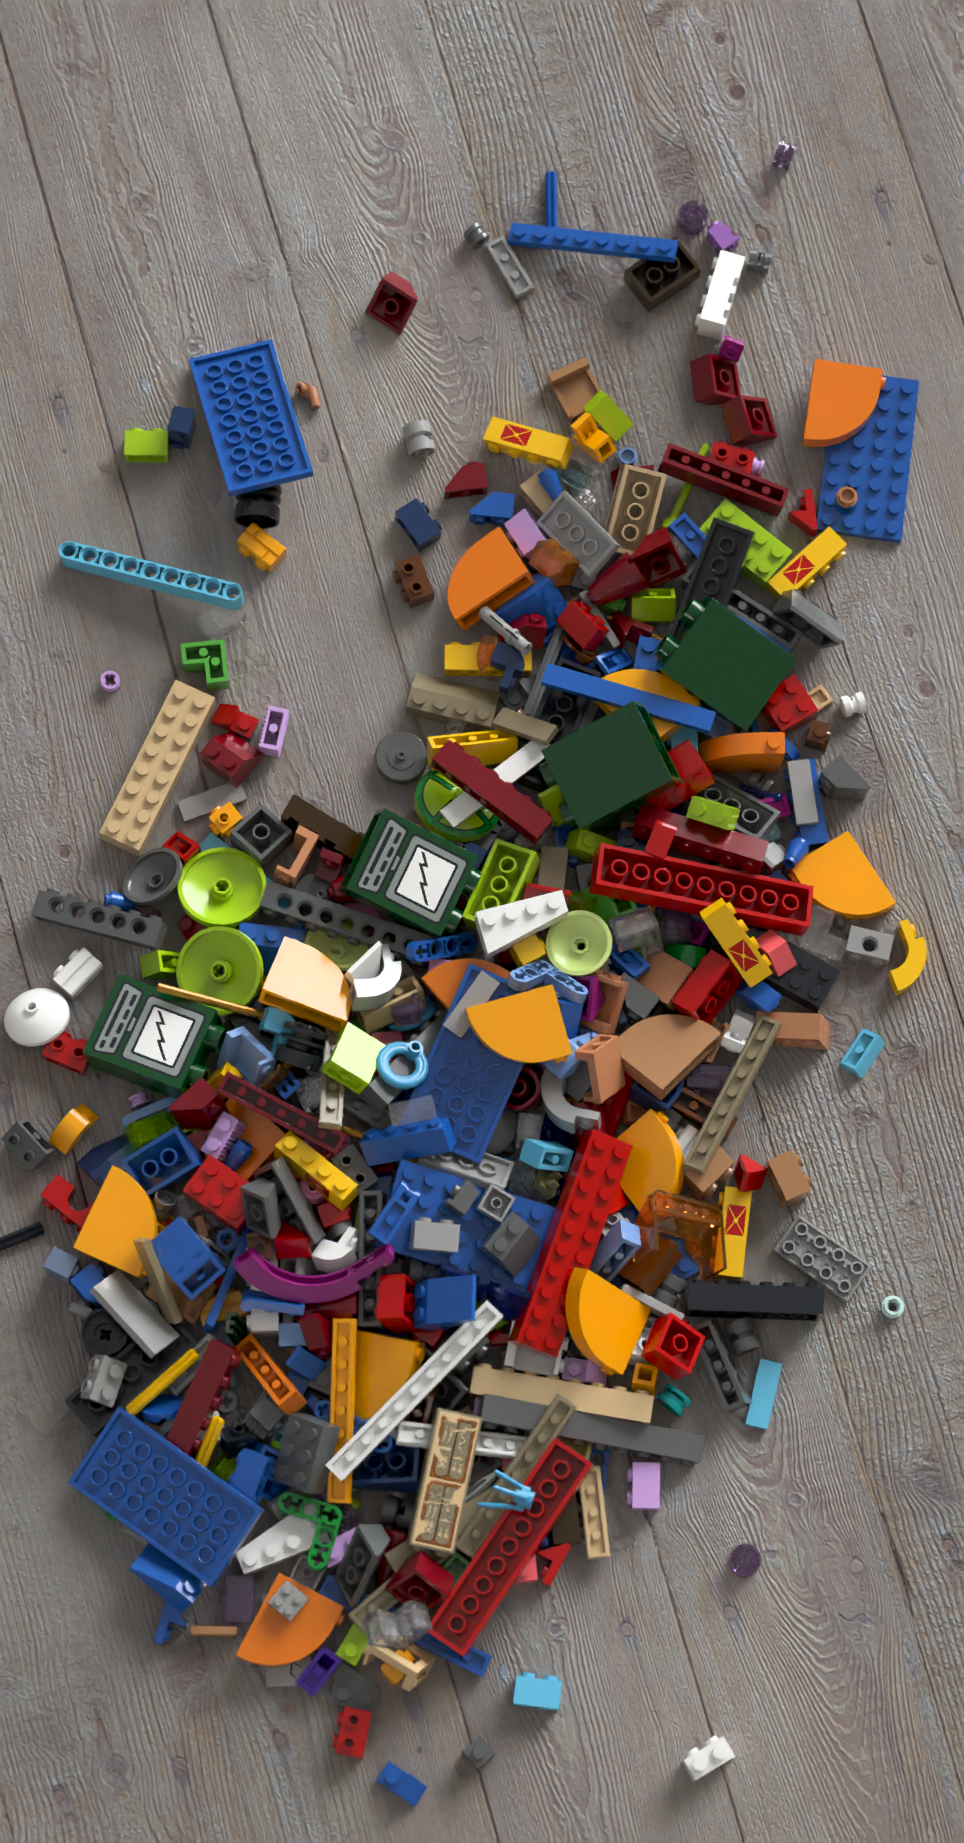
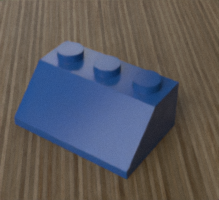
[236,922,305,976]
[121,1126,204,1200]

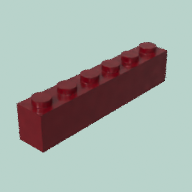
[657,443,789,517]
[431,739,553,845]
[632,803,769,875]
[217,1071,347,1155]
[166,1339,241,1458]

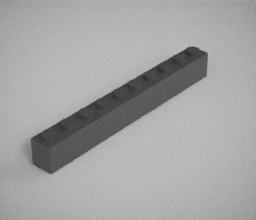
[477,1393,705,1467]

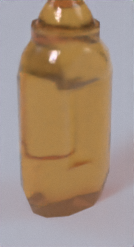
[476,635,497,674]
[260,1062,292,1092]

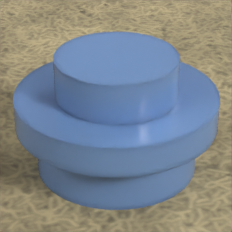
[617,447,638,466]

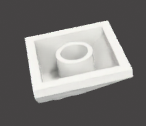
[344,941,382,989]

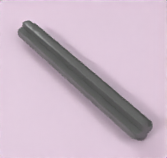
[522,624,567,718]

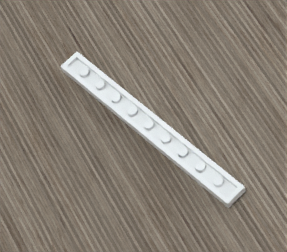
[326,1301,504,1482]

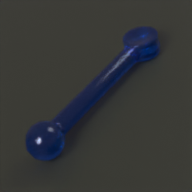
[739,785,783,802]

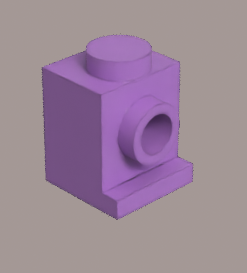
[706,221,740,254]

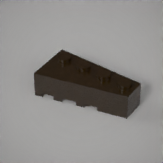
[281,794,364,865]

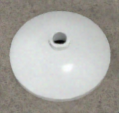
[4,988,70,1046]

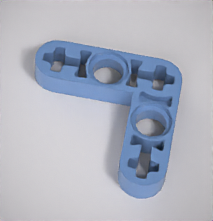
[507,960,588,1003]

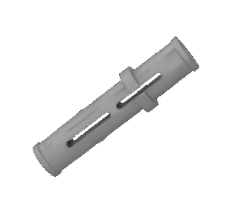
[478,606,533,655]

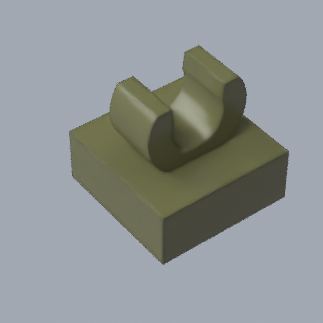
[533,1169,562,1200]

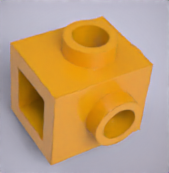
[208,801,243,839]

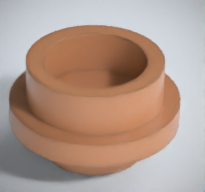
[836,487,858,508]

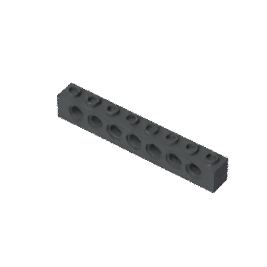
[260,881,435,968]

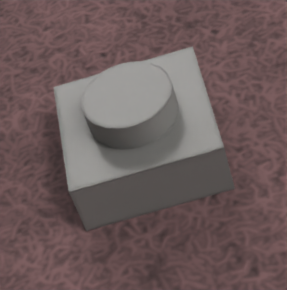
[69,1300,94,1319]

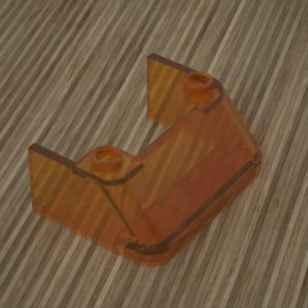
[633,1190,727,1280]

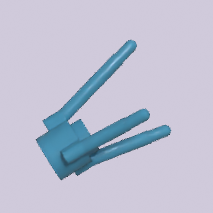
[477,1470,535,1512]

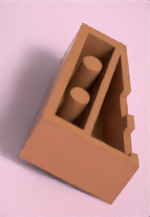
[755,1011,831,1050]

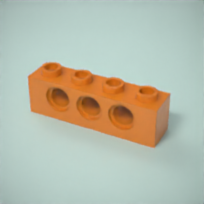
[234,1333,308,1416]

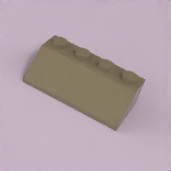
[406,673,501,731]

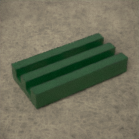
[225,1312,247,1345]

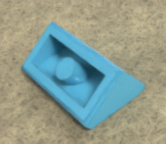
[839,1028,885,1078]

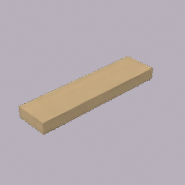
[579,1466,610,1560]

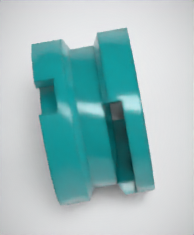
[656,1383,692,1417]

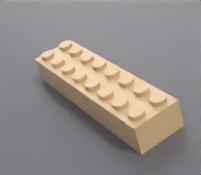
[99,680,216,857]
[468,1363,654,1425]

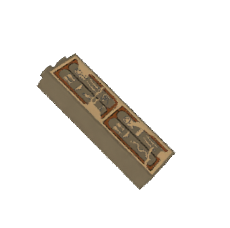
[406,1408,483,1558]

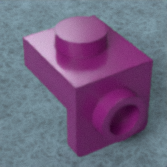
[718,335,745,362]

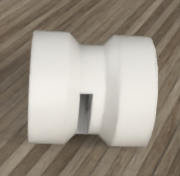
[839,692,867,718]

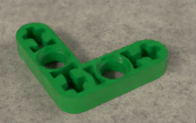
[278,1492,343,1571]

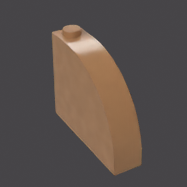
[618,1014,721,1100]

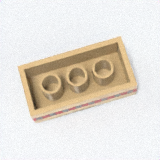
[605,463,667,555]

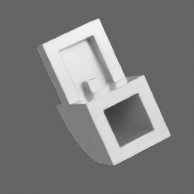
[721,1009,756,1054]
[311,1227,359,1273]

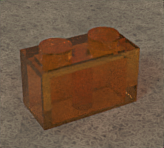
[529,539,581,586]

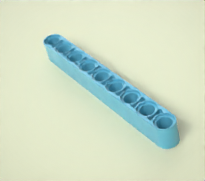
[59,541,244,610]

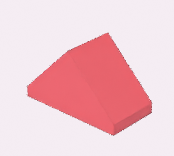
[756,929,797,978]

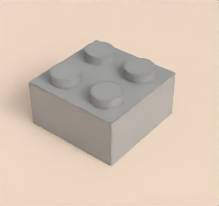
[475,1183,515,1223]
[289,1553,327,1591]
[268,1580,309,1622]

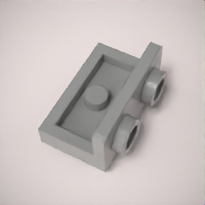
[80,1354,127,1408]

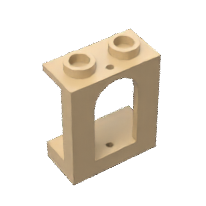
[362,1630,436,1692]

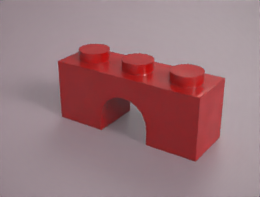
[40,1174,94,1234]

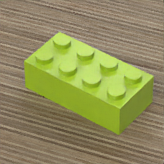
[699,498,793,591]
[462,838,541,929]

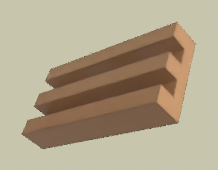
[190,1626,237,1638]

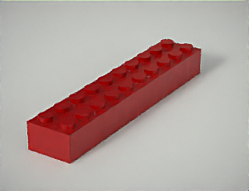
[589,843,814,936]
[508,1129,633,1358]
[425,1438,594,1658]

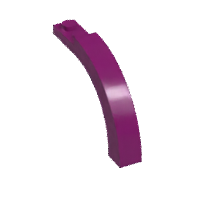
[234,1242,394,1303]

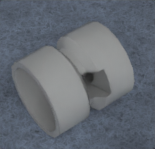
[402,420,436,459]

